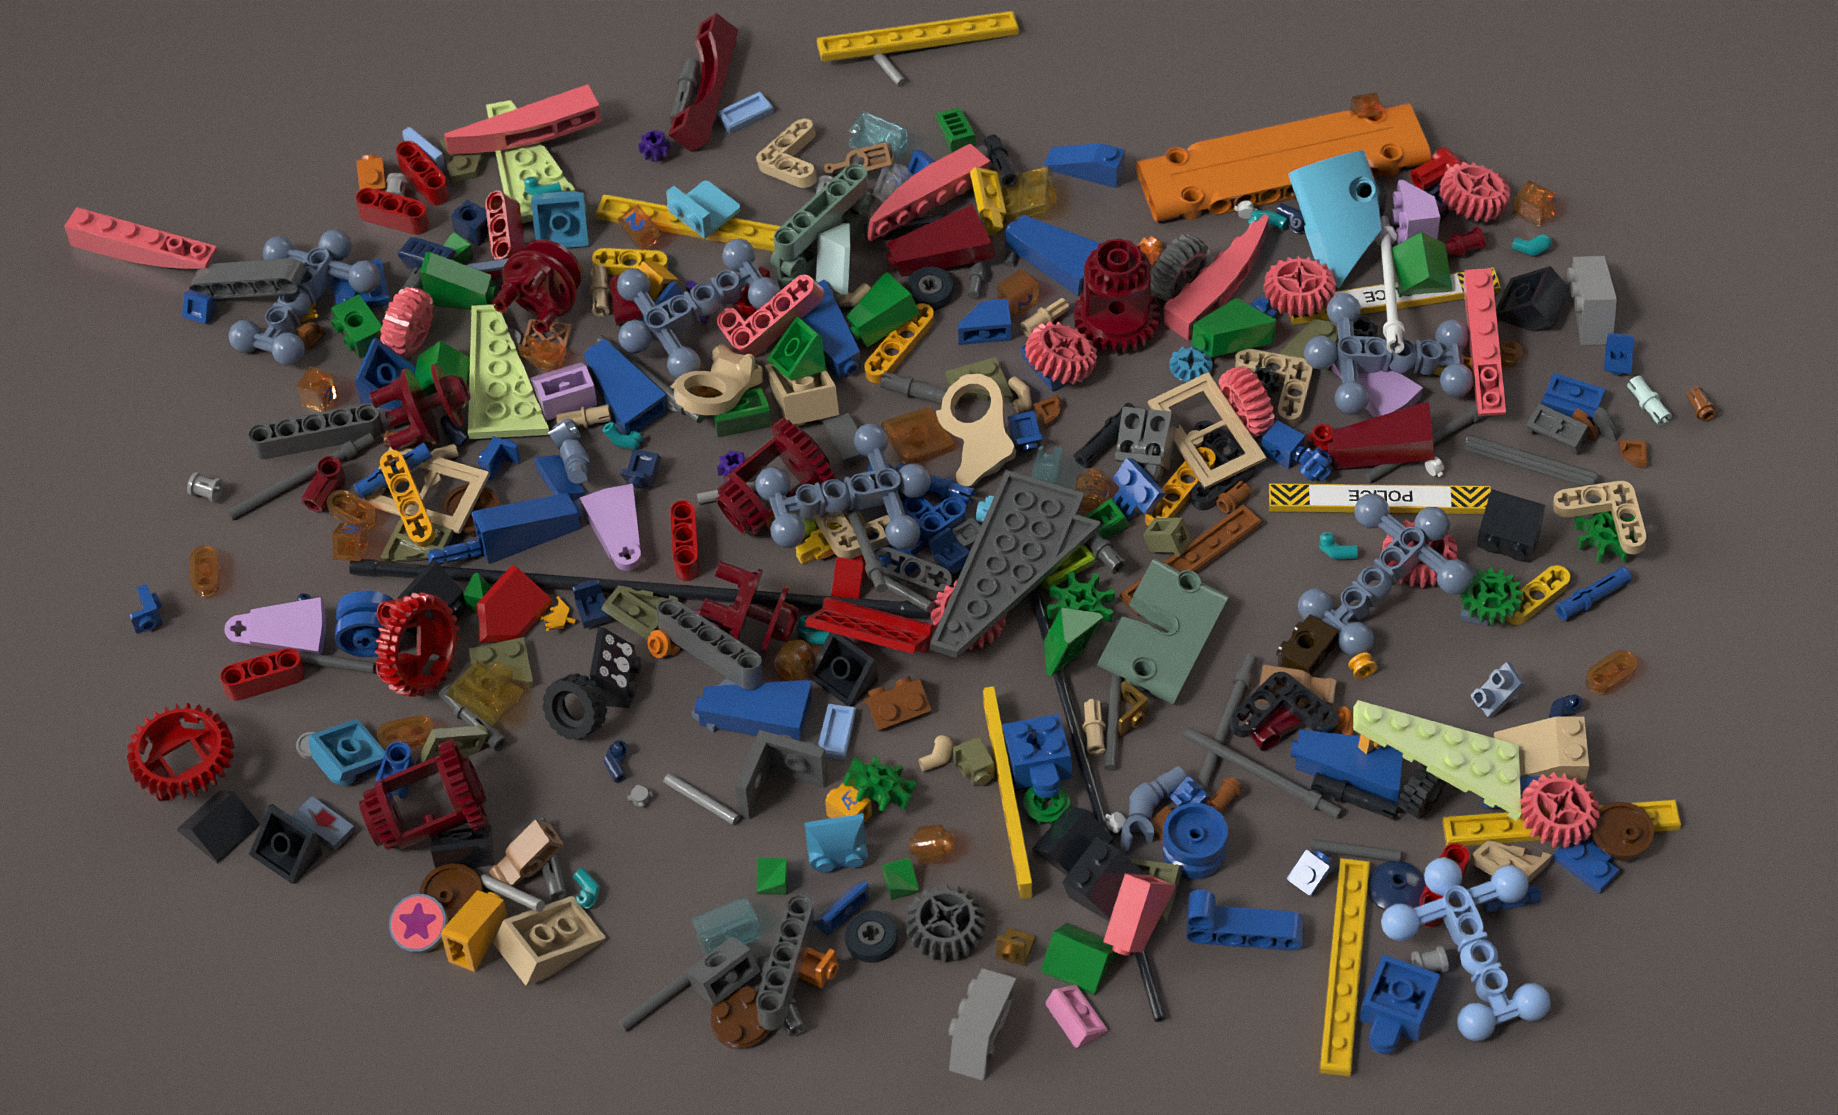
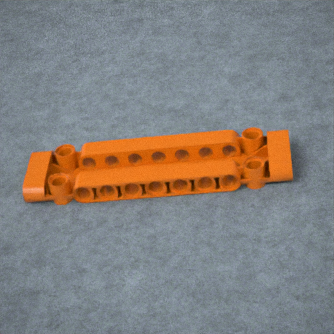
[1136,103,1431,222]

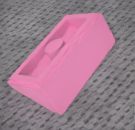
[1045,985,1108,1048]

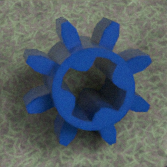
[1299,447,1333,481]

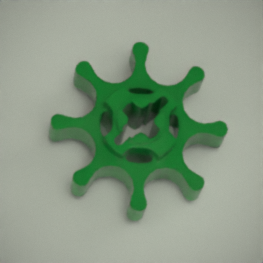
[1574,501,1638,563]
[1047,572,1115,623]
[843,756,916,811]

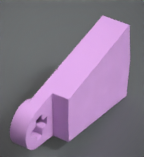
[1331,364,1423,418]
[580,484,642,571]
[225,597,326,655]

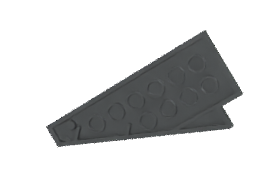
[930,470,1100,658]

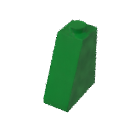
[420,252,497,310]
[846,272,920,347]
[1192,298,1276,357]

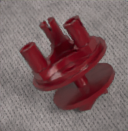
[492,240,582,333]
[369,363,471,451]
[699,561,799,653]

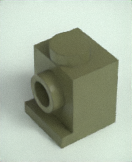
[1143,517,1192,557]
[953,737,995,787]

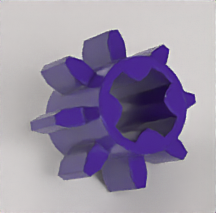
[638,130,671,162]
[717,450,745,483]

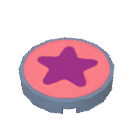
[389,894,449,953]

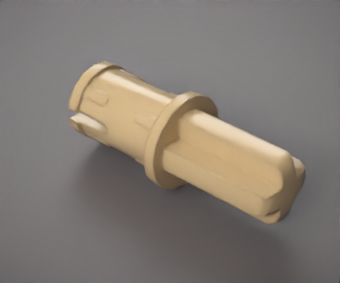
[1020,298,1070,337]
[557,404,612,428]
[1083,699,1106,755]

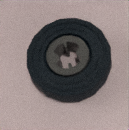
[907,266,954,310]
[845,910,898,963]

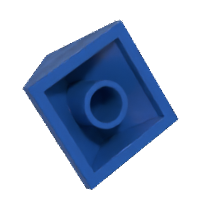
[355,338,416,410]

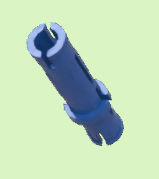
[353,442,433,500]
[896,463,976,505]
[1555,566,1632,621]

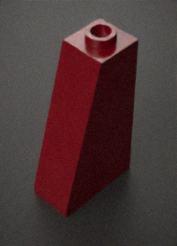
[886,204,997,277]
[1327,402,1435,469]

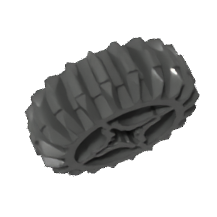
[1151,234,1210,301]
[905,884,986,962]

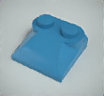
[531,191,589,248]
[308,719,385,785]
[805,814,868,873]

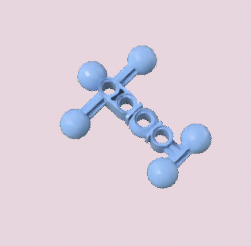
[1381,858,1551,1041]

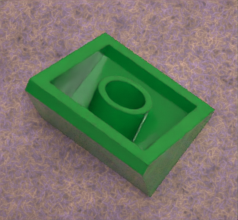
[1392,232,1453,296]
[767,315,826,381]
[415,341,470,397]
[712,388,770,437]
[1043,608,1103,677]
[1041,922,1117,996]

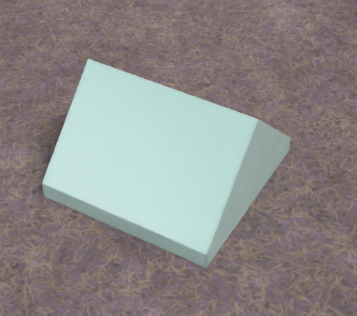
[816,223,850,295]

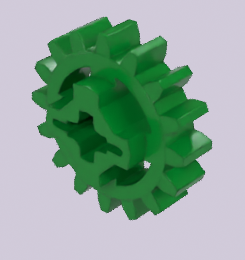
[1460,567,1523,625]

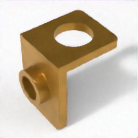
[1118,681,1148,737]
[996,928,1035,966]

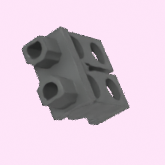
[1114,407,1181,483]

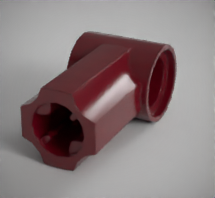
[609,274,642,325]
[301,456,346,513]
[1245,703,1304,751]

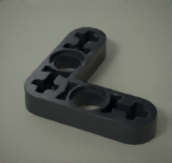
[1191,420,1256,511]
[1230,672,1339,738]

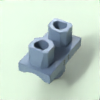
[1471,662,1526,718]

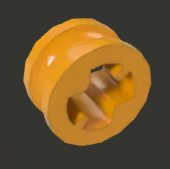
[1348,652,1377,679]

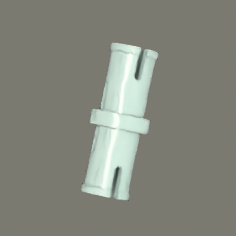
[1627,376,1672,426]

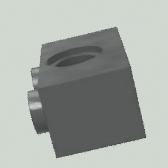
[685,937,761,1006]

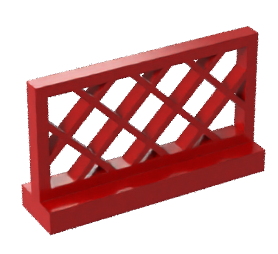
[805,597,934,654]

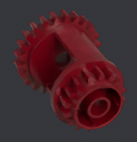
[1074,238,1160,354]
[716,418,837,536]
[359,739,489,850]

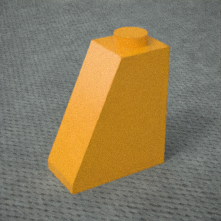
[441,890,507,972]

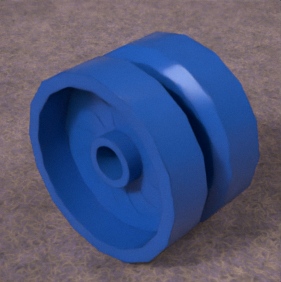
[335,590,394,657]
[1162,803,1228,879]

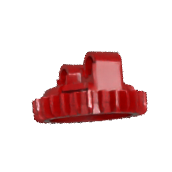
[375,592,460,697]
[126,703,235,802]

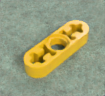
[592,248,668,275]
[1506,565,1570,625]

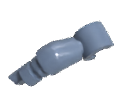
[548,418,590,484]
[1120,766,1187,851]

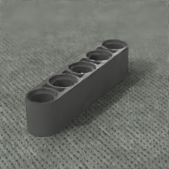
[189,258,307,299]
[248,403,383,459]
[657,599,763,690]
[756,894,815,1030]

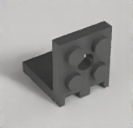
[735,730,828,820]

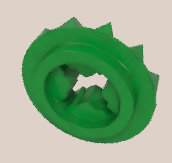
[1023,786,1070,825]

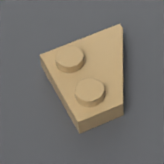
[1470,840,1552,883]

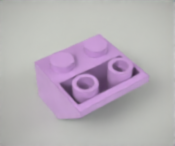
[1391,180,1440,244]
[530,363,597,421]

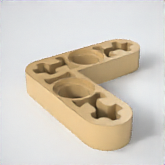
[756,119,818,188]
[1235,349,1312,427]
[1553,481,1646,554]
[810,496,890,559]

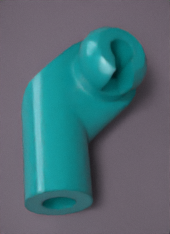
[524,176,562,196]
[1248,210,1289,231]
[1512,234,1552,256]
[602,422,643,450]
[1318,532,1358,560]
[797,616,830,645]
[573,868,600,909]

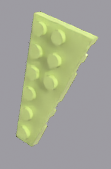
[486,100,587,223]
[468,305,550,439]
[1353,700,1521,821]

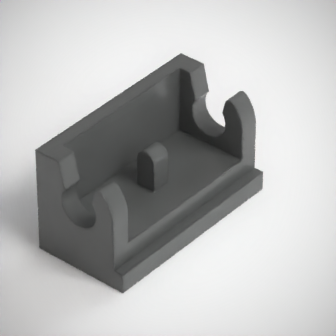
[1526,403,1588,455]

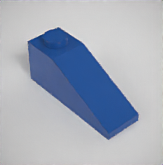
[1043,143,1125,188]

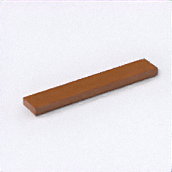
[1119,504,1262,616]

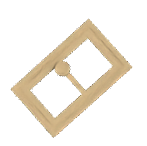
[1148,372,1267,489]
[361,447,491,534]

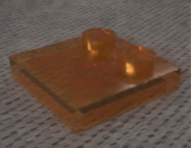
[881,406,955,465]

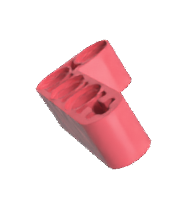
[717,275,824,357]

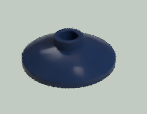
[1367,861,1426,911]

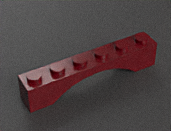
[668,13,739,152]

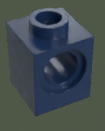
[451,200,489,246]

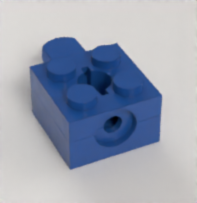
[1002,714,1072,798]
[1360,954,1440,1054]

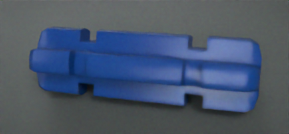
[428,540,482,565]
[1483,885,1541,912]

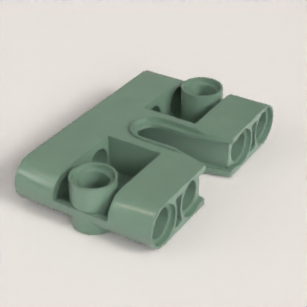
[770,164,875,290]
[1097,558,1229,705]

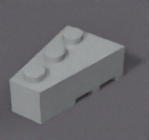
[1567,256,1617,345]
[949,968,1016,1081]

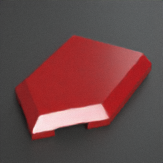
[476,565,553,643]

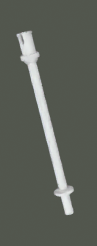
[1374,216,1405,354]

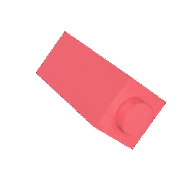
[1103,874,1176,956]

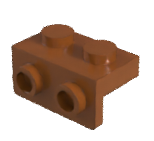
[863,676,932,731]

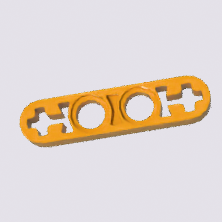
[865,304,934,383]
[1145,447,1215,527]
[380,450,436,547]

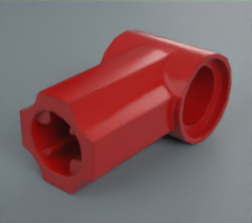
[1410,147,1463,191]

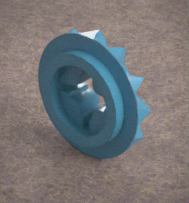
[1169,345,1212,382]

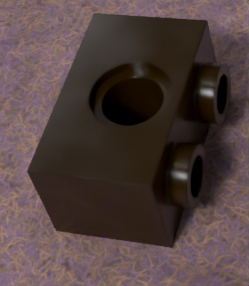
[1276,614,1339,676]

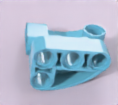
[1288,150,1382,288]

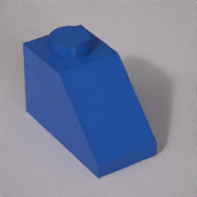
[957,299,1011,345]

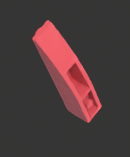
[444,84,602,154]
[867,144,991,241]
[65,207,217,269]
[1163,214,1269,340]
[1463,268,1506,416]

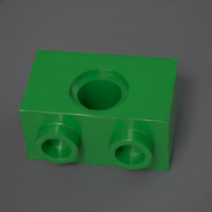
[331,294,383,359]

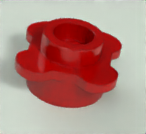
[1306,424,1333,451]

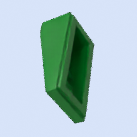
[935,107,976,153]
[1083,498,1130,547]

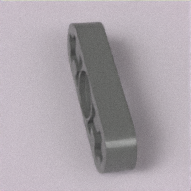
[875,547,952,594]

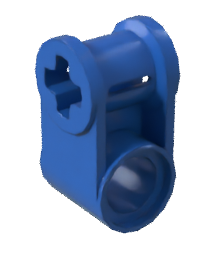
[375,741,415,799]

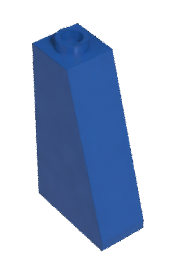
[1005,215,1102,296]
[785,280,861,381]
[584,339,668,436]
[472,493,582,564]
[695,680,812,741]
[1291,730,1403,802]

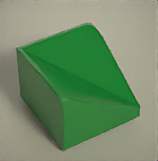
[443,232,474,265]
[464,573,491,613]
[757,858,788,894]
[882,858,919,900]

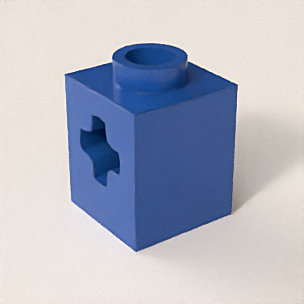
[1261,420,1306,469]

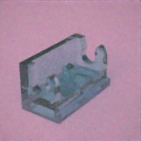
[849,111,908,162]
[1031,446,1062,485]
[691,896,762,956]

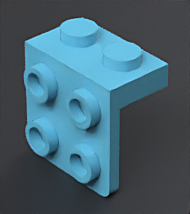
[666,181,740,239]

